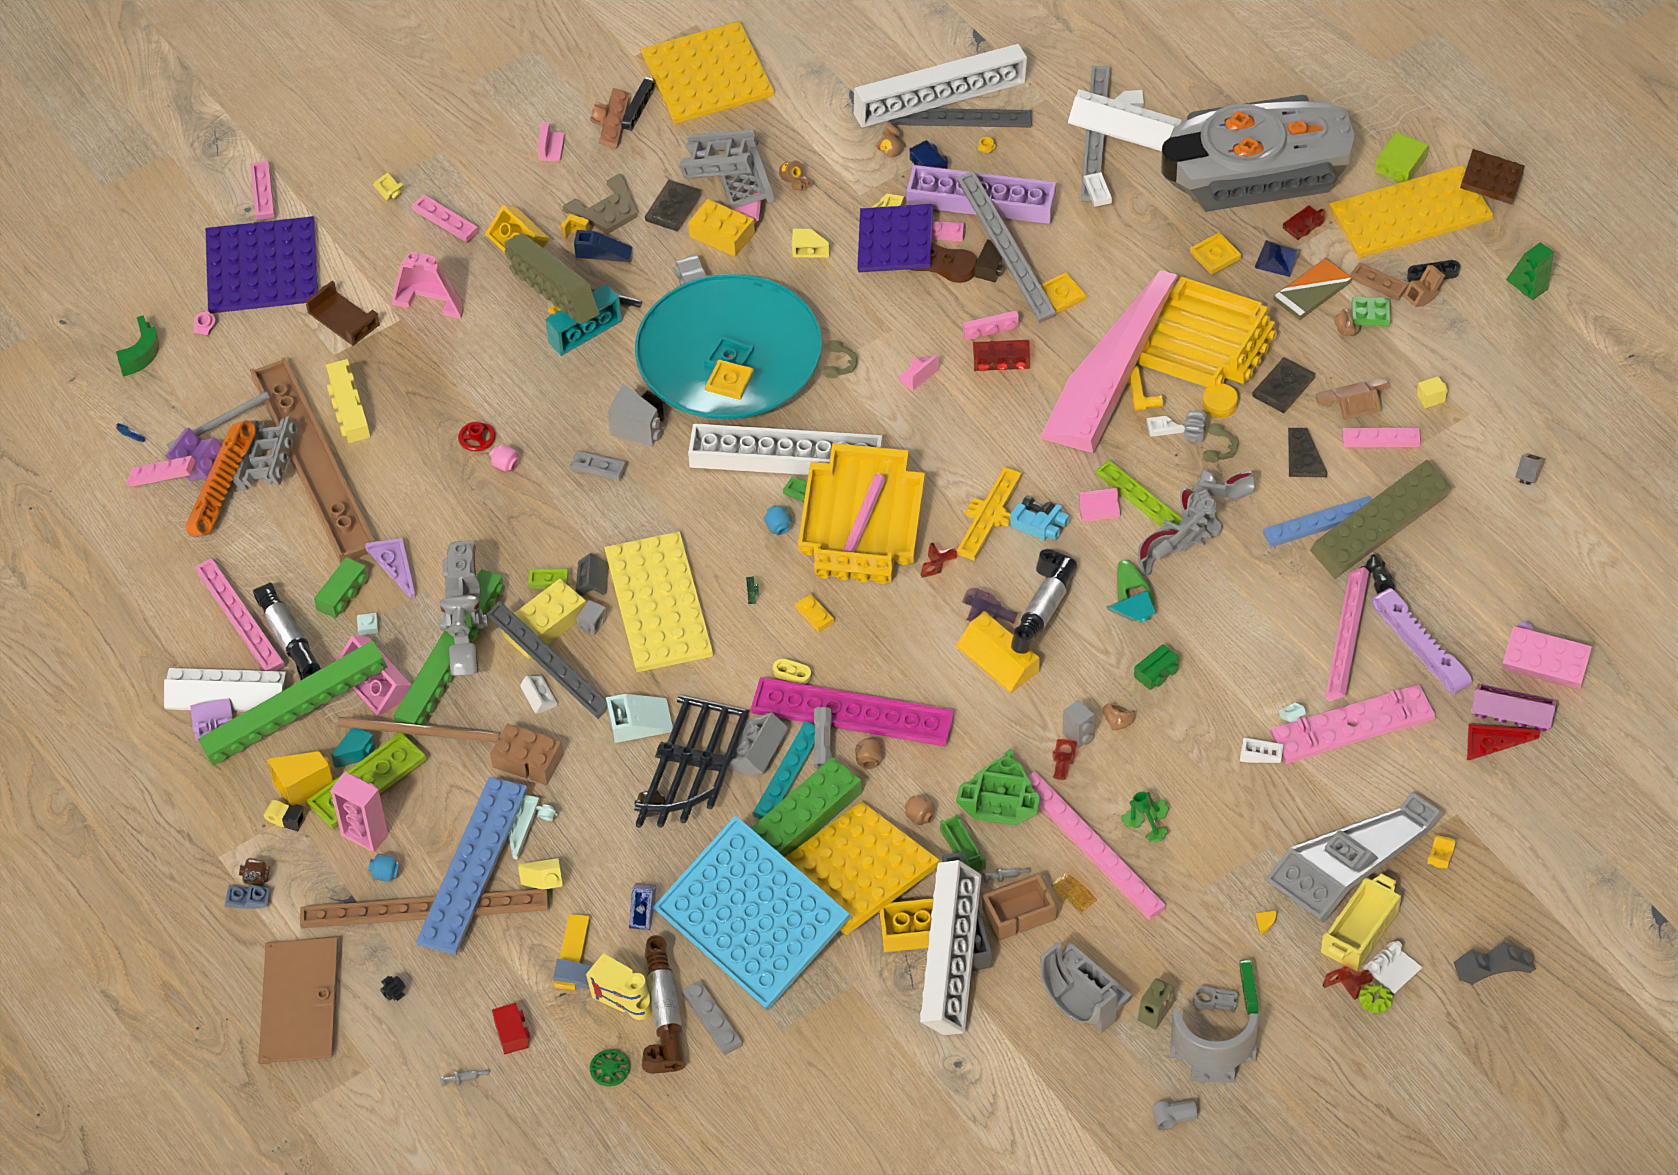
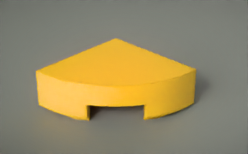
[1255,910,1276,935]

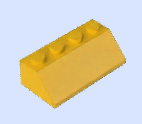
[956,612,1039,694]

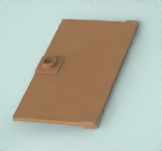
[258,937,338,1064]

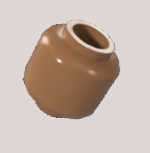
[855,738,882,769]
[905,795,935,825]

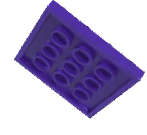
[857,204,933,273]

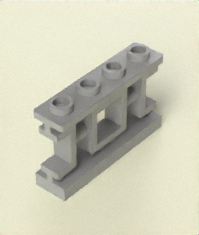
[679,129,759,178]
[232,416,298,491]

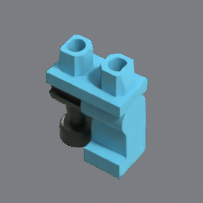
[1010,495,1069,541]

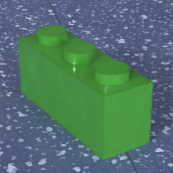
[314,557,368,618]

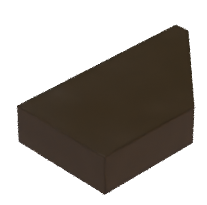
[641,390,664,422]

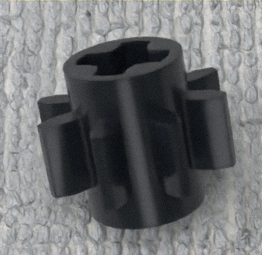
[380,975,406,1001]

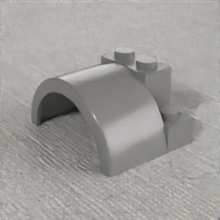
[1170,1010,1259,1084]

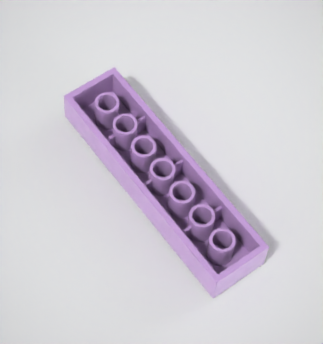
[906,165,1056,224]

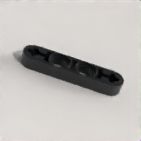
[621,77,656,131]

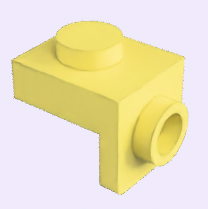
[373,173,403,201]

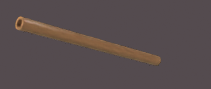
[338,717,499,743]

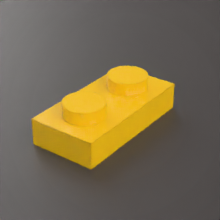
[795,594,834,633]

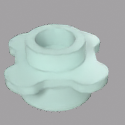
[536,805,558,821]

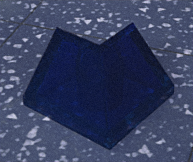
[1255,240,1301,277]

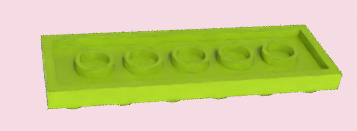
[307,733,427,830]

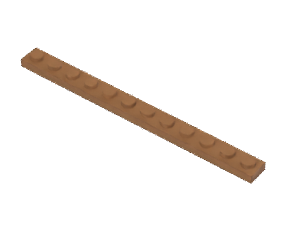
[300,889,548,929]

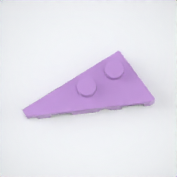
[365,538,415,598]

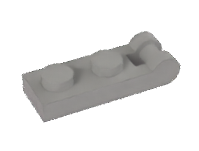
[569,451,626,481]

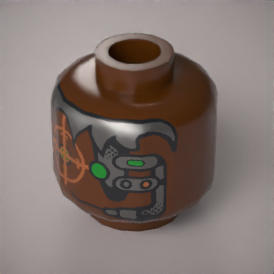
[239,858,270,886]

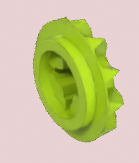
[1359,982,1393,1014]

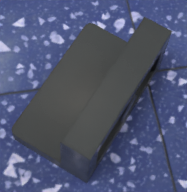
[576,553,608,595]

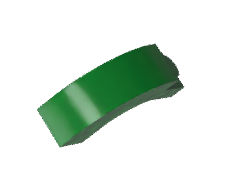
[116,315,159,377]

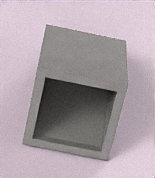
[608,384,661,447]

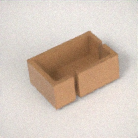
[490,723,564,785]
[982,875,1056,941]

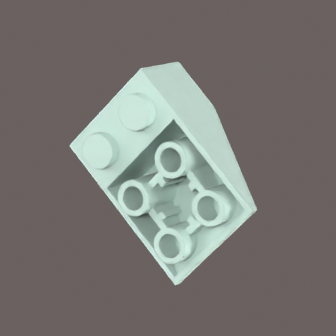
[606,694,673,743]

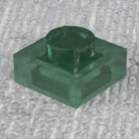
[746,576,759,604]

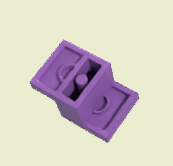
[165,428,222,482]

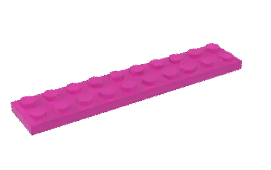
[751,677,954,747]

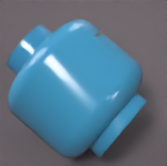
[764,505,792,535]
[368,854,399,882]

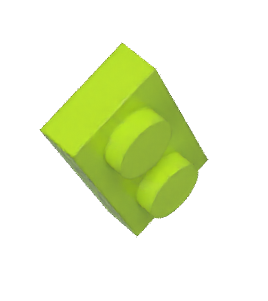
[528,569,568,589]

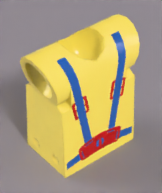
[586,953,652,1020]

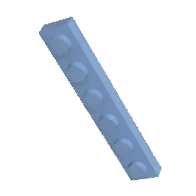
[1263,496,1372,547]

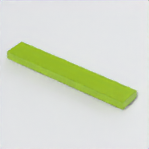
[1096,460,1183,527]

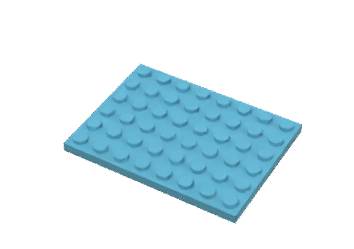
[653,815,851,1010]

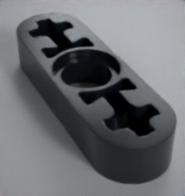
[1407,260,1460,282]

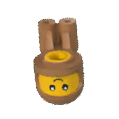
[876,122,902,157]
[779,160,812,190]

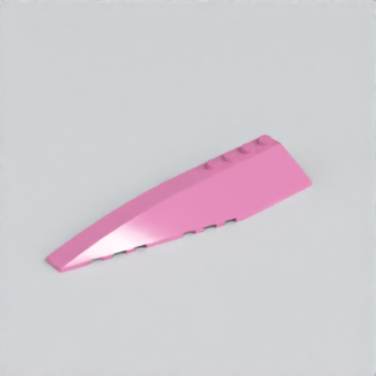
[1040,270,1177,453]

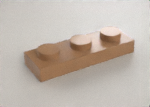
[1350,262,1408,301]

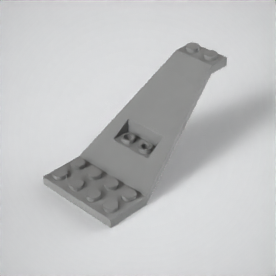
[1265,792,1443,923]

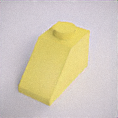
[792,229,829,257]
[518,858,563,889]

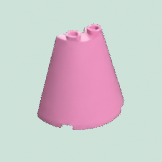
[391,252,463,319]

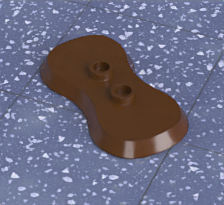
[909,242,978,283]

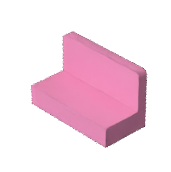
[538,122,565,161]
[1079,488,1120,522]

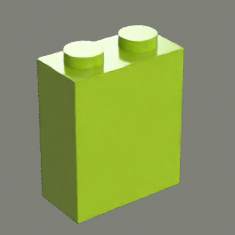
[1375,132,1428,182]

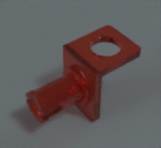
[920,542,957,578]
[1052,739,1077,780]
[1322,966,1373,1000]

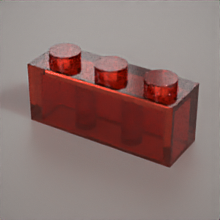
[973,340,1030,371]

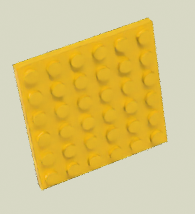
[640,21,774,124]
[784,801,940,935]

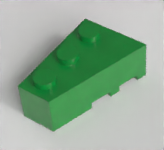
[1506,242,1554,301]

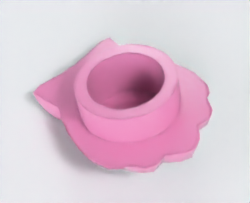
[193,311,215,336]

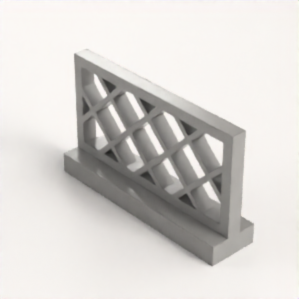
[720,147,775,209]

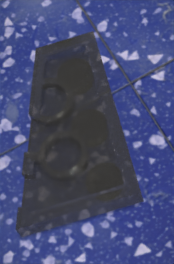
[1288,427,1328,478]

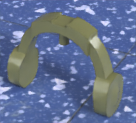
[823,340,857,378]
[1203,423,1238,463]

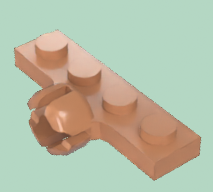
[590,88,630,149]

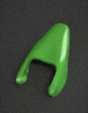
[1117,560,1154,605]

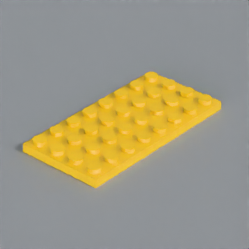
[1329,164,1493,259]

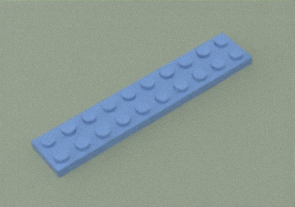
[416,777,528,955]

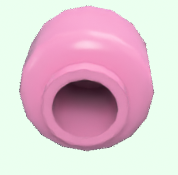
[490,444,519,472]

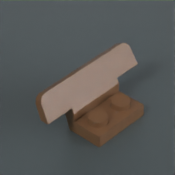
[1316,378,1390,420]

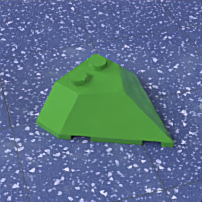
[956,748,1040,826]

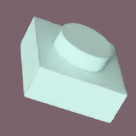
[357,613,378,635]
[1278,702,1306,722]

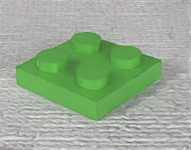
[1352,296,1390,326]

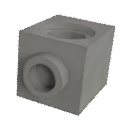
[577,600,607,635]

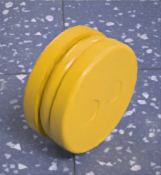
[1202,383,1238,418]

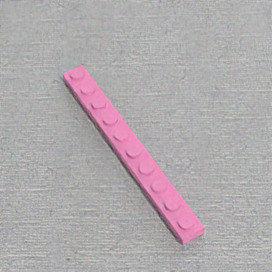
[1027,772,1166,920]

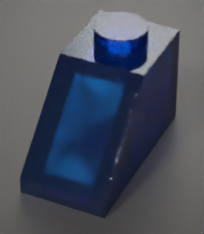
[629,883,656,930]

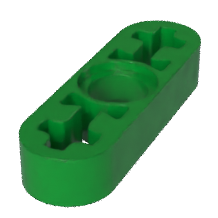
[1239,959,1258,1015]

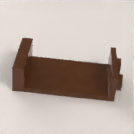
[305,280,380,346]

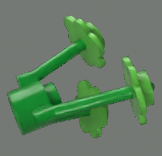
[1121,792,1169,842]

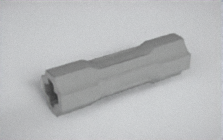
[814,707,832,769]

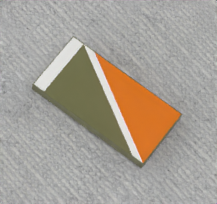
[1273,258,1352,320]

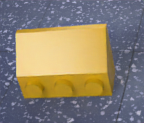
[485,205,549,253]

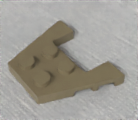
[562,173,637,234]

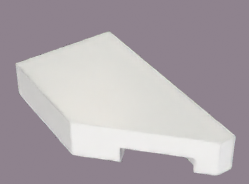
[1114,90,1144,107]
[1146,416,1185,437]

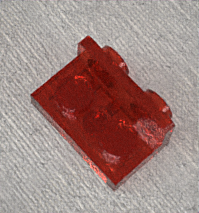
[1282,205,1325,240]

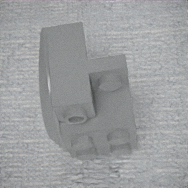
[1040,942,1132,1033]

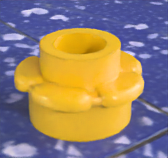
[978,137,995,153]

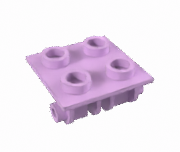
[190,698,233,742]

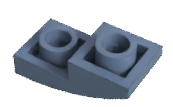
[224,885,270,909]
[553,959,591,989]

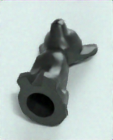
[1360,554,1395,594]

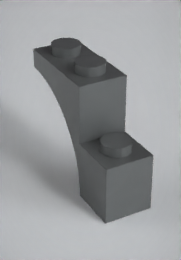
[1453,942,1536,985]

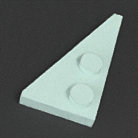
[509,795,540,860]

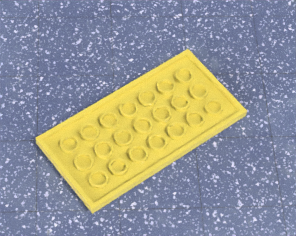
[604,531,713,673]

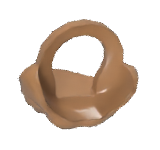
[1334,308,1360,336]
[1103,703,1135,731]

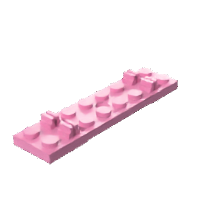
[1270,685,1435,764]

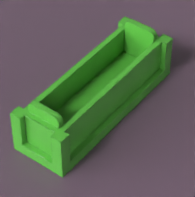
[940,814,986,872]

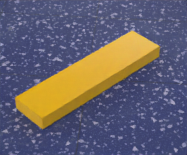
[554,914,590,990]

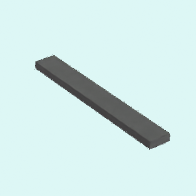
[888,108,1031,128]
[486,600,607,719]

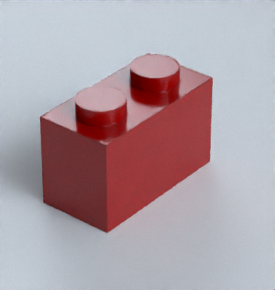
[492,1003,531,1055]

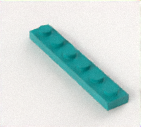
[753,721,815,819]

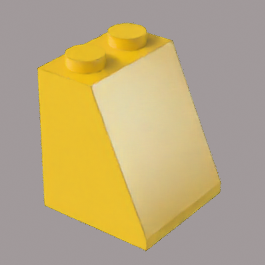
[267,751,334,806]

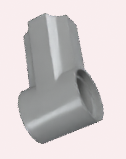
[1152,1100,1197,1130]

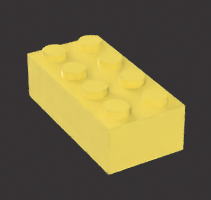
[502,579,586,659]

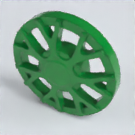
[590,1050,630,1087]

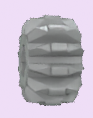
[1184,410,1207,443]

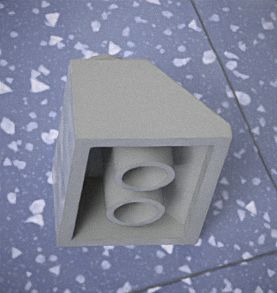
[728,712,788,777]

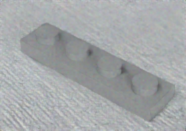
[682,981,742,1056]

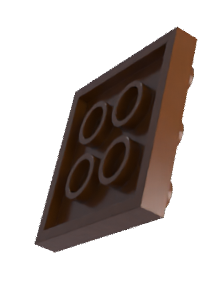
[1460,149,1525,205]

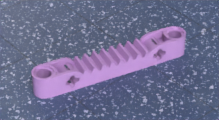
[1372,588,1472,694]

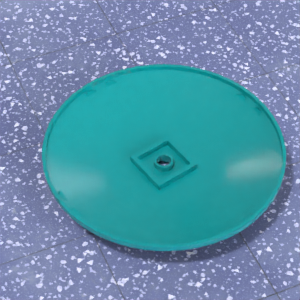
[635,274,822,419]

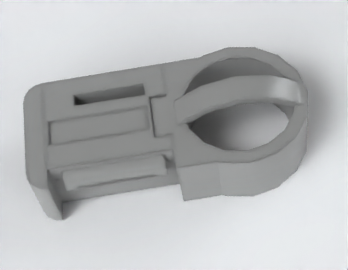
[1193,986,1237,1013]

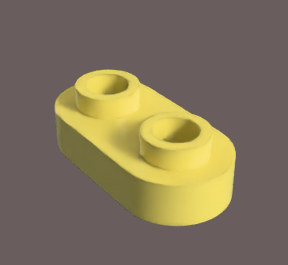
[773,659,811,685]

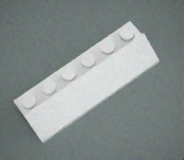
[1068,89,1181,153]
[164,668,287,712]

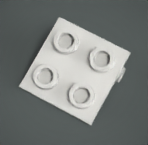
[1363,941,1423,994]

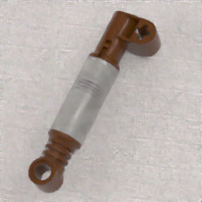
[641,935,686,1074]

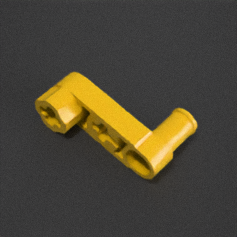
[1127,366,1163,411]

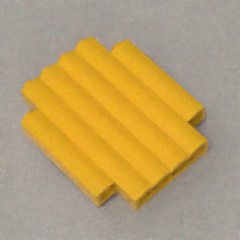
[1136,276,1277,387]
[798,443,925,585]

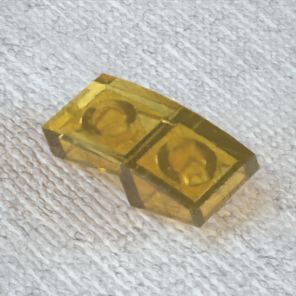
[1051,873,1097,914]

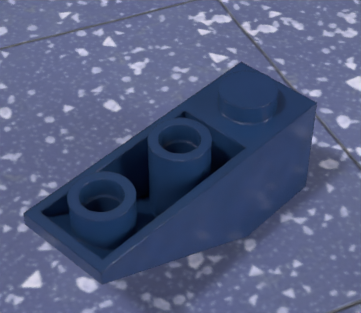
[574,230,632,262]

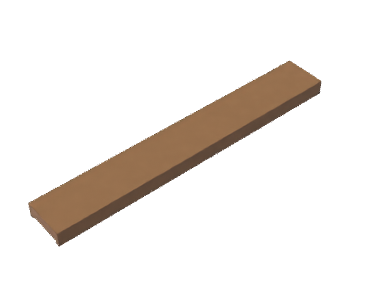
[250,357,374,564]

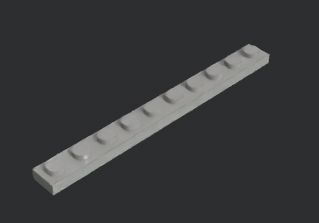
[1081,65,1110,201]
[957,171,1056,323]

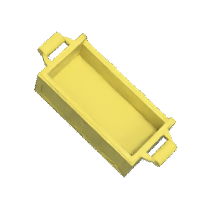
[1321,873,1401,972]

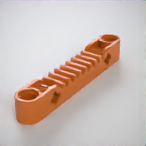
[186,420,256,537]

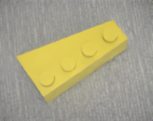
[326,359,370,443]

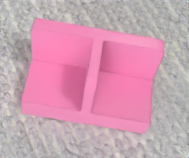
[899,354,939,391]

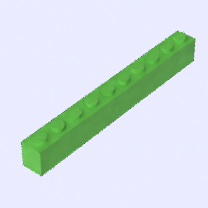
[393,569,505,725]
[198,640,388,766]

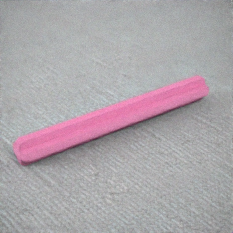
[842,474,885,553]

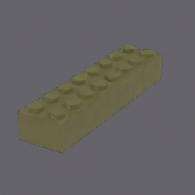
[504,233,599,324]
[1310,460,1452,579]

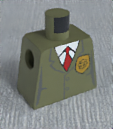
[1138,978,1176,1030]

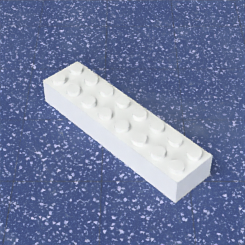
[920,860,981,1035]

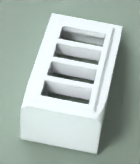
[1240,738,1284,763]

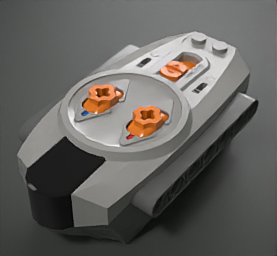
[1161,95,1355,212]

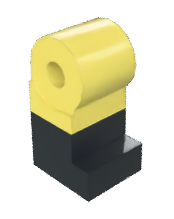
[264,800,306,832]

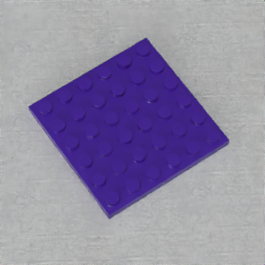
[205,216,318,314]

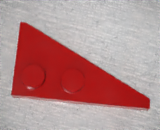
[1467,724,1540,760]

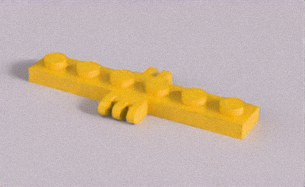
[957,467,1021,561]

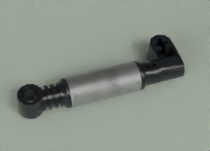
[1011,549,1077,654]
[253,582,321,681]

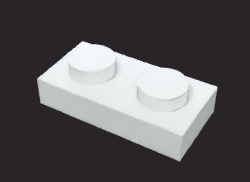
[1084,172,1112,207]

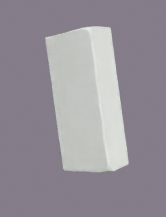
[520,676,558,714]

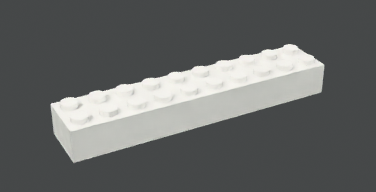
[853,44,1027,128]
[688,424,883,475]

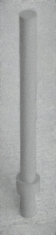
[166,391,270,449]

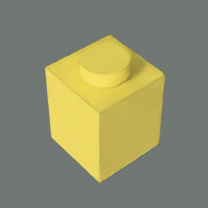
[1416,376,1448,408]

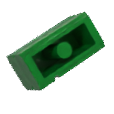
[1134,644,1179,690]

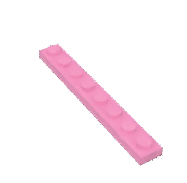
[195,558,284,671]
[1325,567,1369,702]

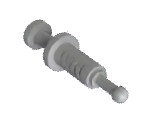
[983,868,1031,883]
[440,1069,490,1087]

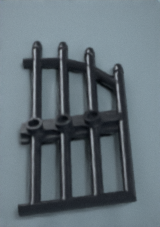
[634,695,750,828]

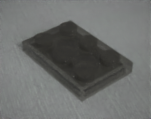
[645,179,701,232]
[1252,357,1315,413]

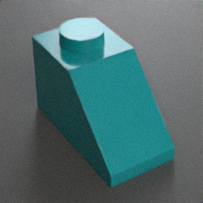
[1106,591,1155,623]
[331,728,376,768]

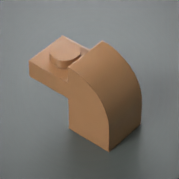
[1403,265,1445,307]

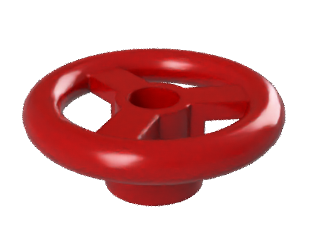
[458,421,496,452]

